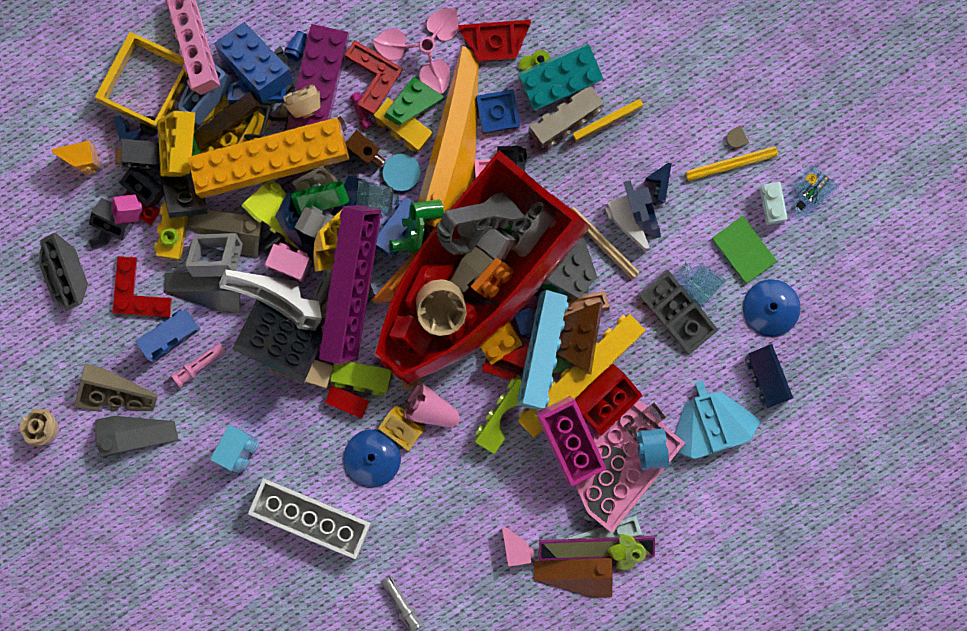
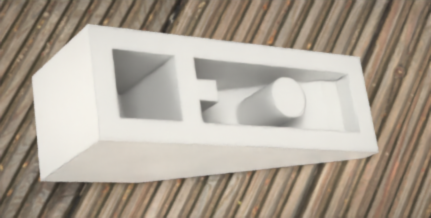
[605,195,650,251]

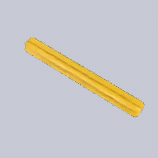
[686,147,778,181]

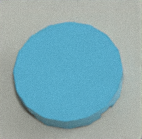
[383,154,421,192]

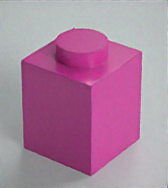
[111,194,142,224]

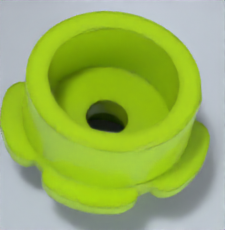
[160,228,179,247]

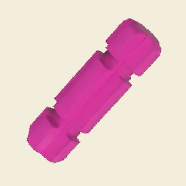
[350,92,373,129]

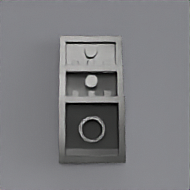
[638,269,718,355]

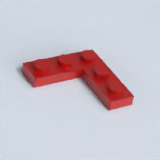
[344,40,403,116]
[112,256,172,317]

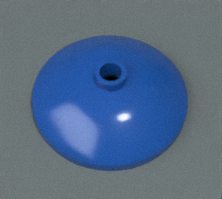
[743,279,801,337]
[343,430,401,487]

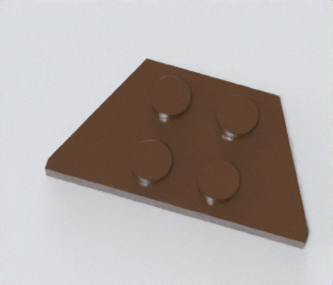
[556,302,603,375]

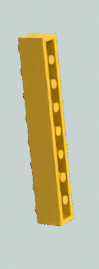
[518,314,646,439]

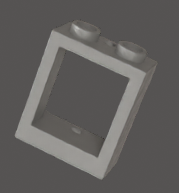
[185,233,243,277]

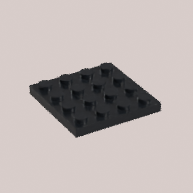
[232,299,323,384]

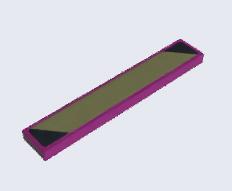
[539,536,655,560]

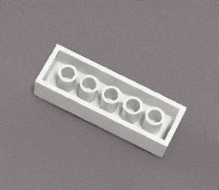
[248,478,372,559]

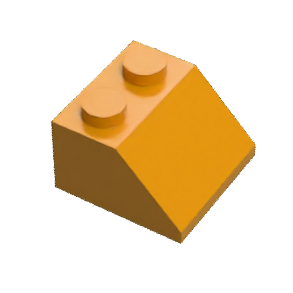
[51,141,100,175]

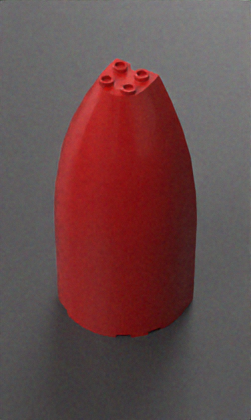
[375,151,591,384]

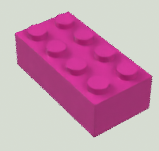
[535,396,607,486]

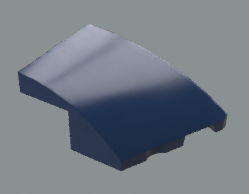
[623,180,661,238]
[275,192,315,259]

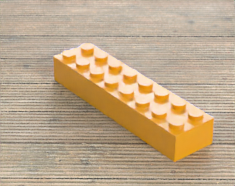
[188,117,349,199]

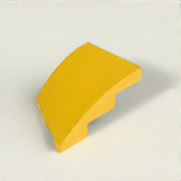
[314,210,342,272]

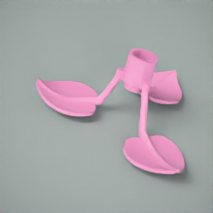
[373,8,458,94]

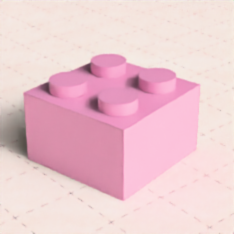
[265,243,312,284]

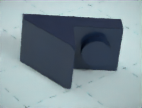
[113,115,143,140]
[645,163,672,203]

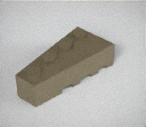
[528,85,604,150]

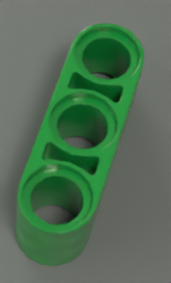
[291,181,349,215]

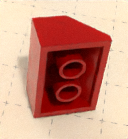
[575,363,643,436]

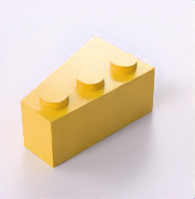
[158,111,195,177]

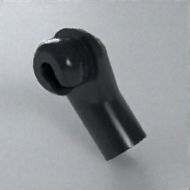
[89,231,112,249]

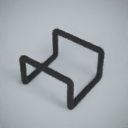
[244,105,289,141]

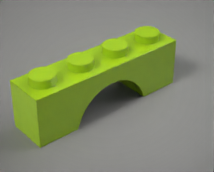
[474,375,522,454]

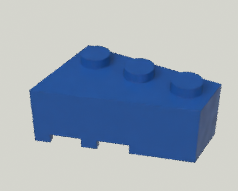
[376,198,414,260]
[135,309,200,363]

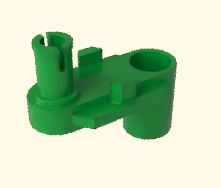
[389,199,444,253]

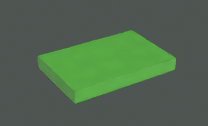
[712,216,777,284]

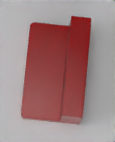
[482,358,523,381]

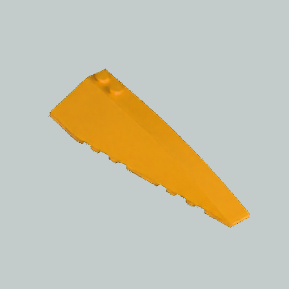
[418,46,479,231]

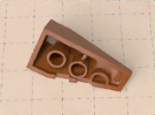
[533,558,613,598]

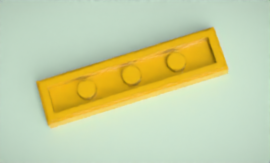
[573,99,643,143]

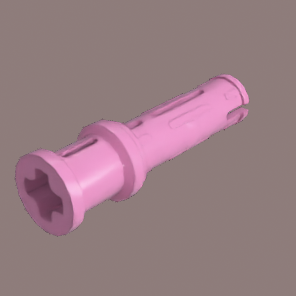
[170,342,226,388]

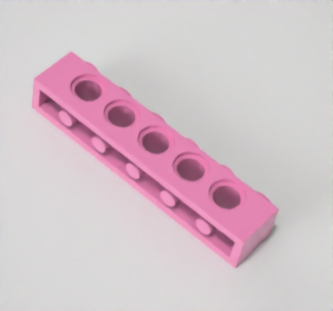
[165,0,220,95]

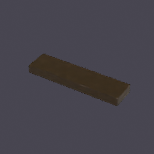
[193,91,260,151]

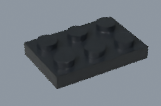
[160,170,208,218]

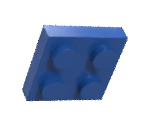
[476,89,520,134]

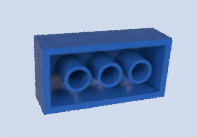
[214,22,293,103]

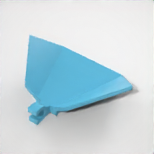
[675,380,761,459]

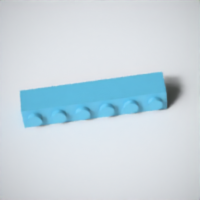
[517,290,568,411]

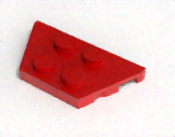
[458,19,531,62]
[405,262,456,326]

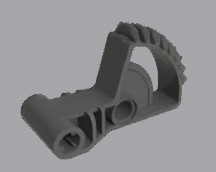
[436,192,527,256]

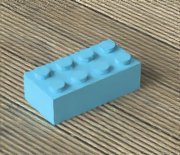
[210,425,259,473]

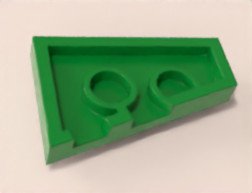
[384,76,445,127]

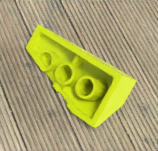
[241,180,301,251]

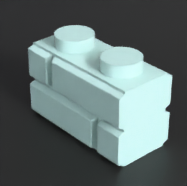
[759,182,787,225]

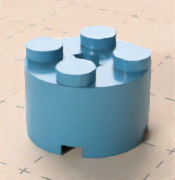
[636,428,669,470]

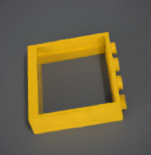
[95,32,189,131]

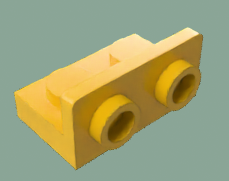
[378,406,426,451]

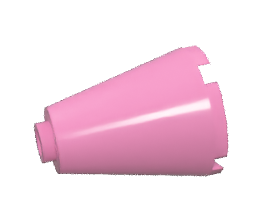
[404,384,460,428]

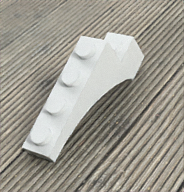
[219,269,322,331]

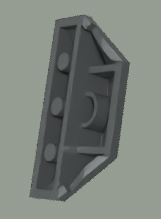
[39,233,88,311]

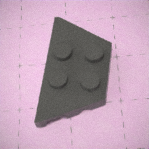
[544,238,597,301]

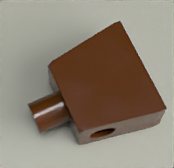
[346,130,386,169]

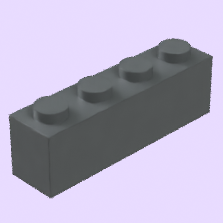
[583,445,627,524]

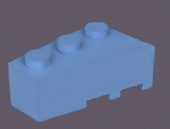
[177,64,236,124]

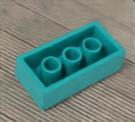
[517,43,604,111]

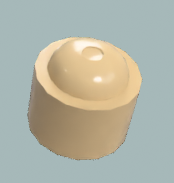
[416,279,467,336]

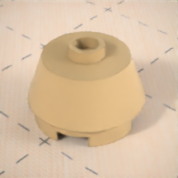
[283,85,321,118]
[19,409,59,447]

